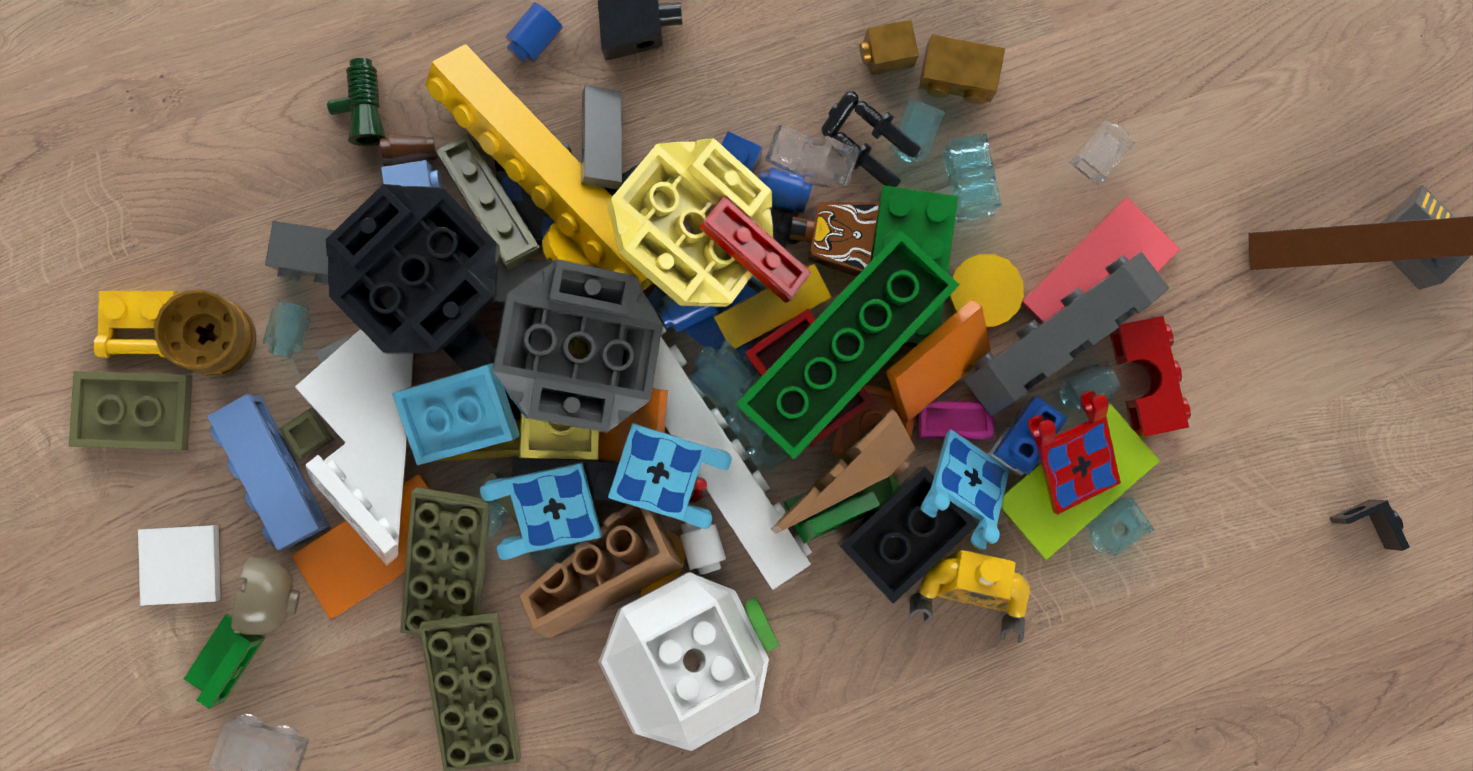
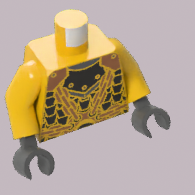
[909,550,1030,643]

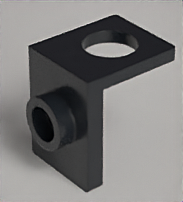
[1330,499,1410,551]

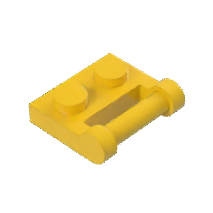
[94,291,179,358]

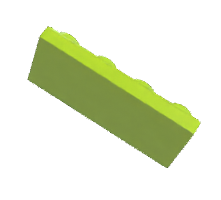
[1001,403,1160,560]

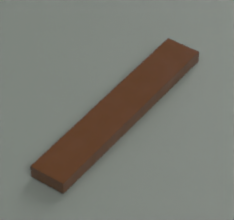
[1248,216,1473,270]

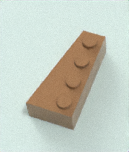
[520,504,683,638]

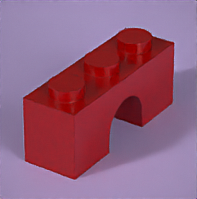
[1110,316,1191,437]

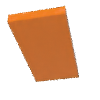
[291,474,432,620]

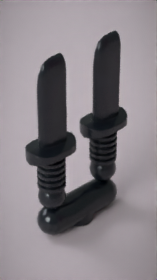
[821,91,924,187]

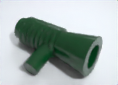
[327,58,386,146]

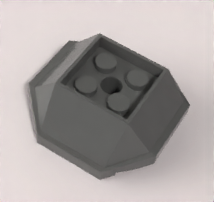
[492,259,663,433]

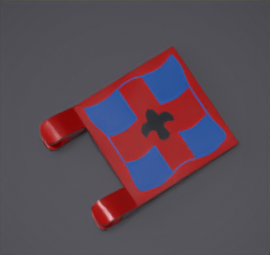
[1027,390,1121,515]

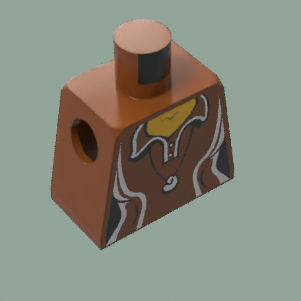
[789,202,880,277]

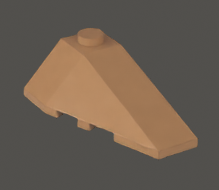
[771,409,915,534]

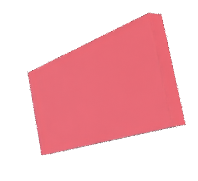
[1021,197,1180,323]

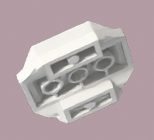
[598,572,769,751]

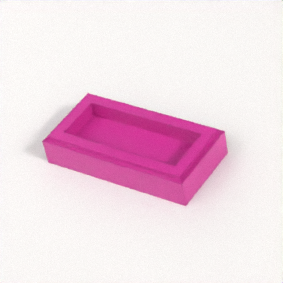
[917,401,994,439]

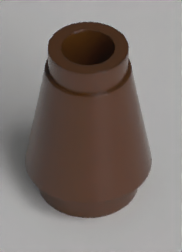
[380,134,437,167]

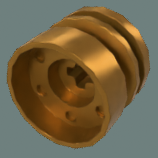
[154,289,256,377]

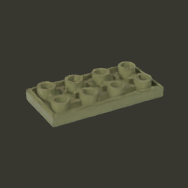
[400,487,492,636]
[419,612,521,771]

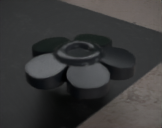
[771,209,799,249]

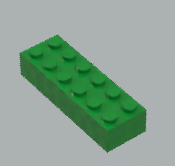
[736,230,960,460]

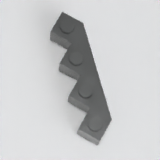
[964,251,1169,416]

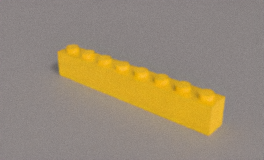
[425,44,653,291]

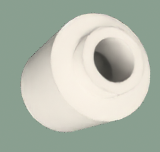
[680,523,726,575]

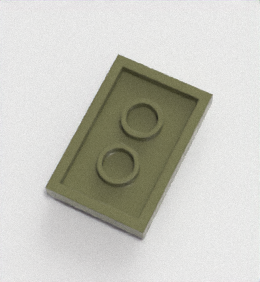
[69,371,192,450]

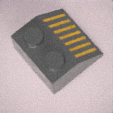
[1381,185,1470,290]

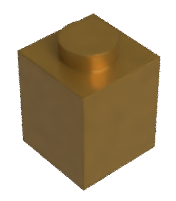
[860,19,919,76]

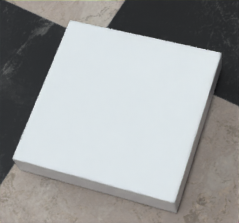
[138,525,221,606]

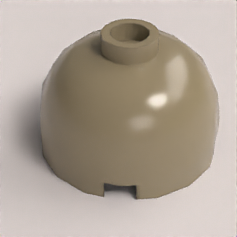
[231,556,300,635]

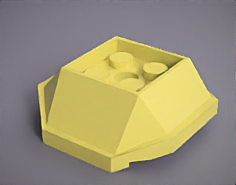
[607,138,773,307]

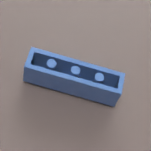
[207,394,330,551]

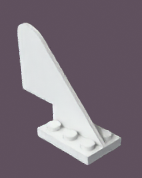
[295,329,413,566]

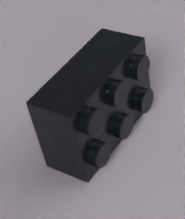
[837,467,978,604]

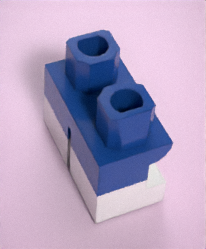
[988,396,1068,476]

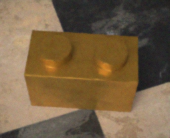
[918,34,1005,104]

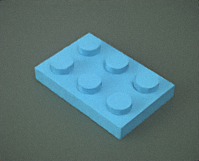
[392,363,520,466]

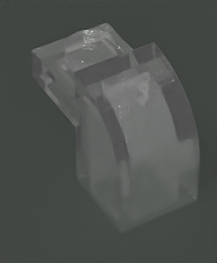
[765,124,860,188]

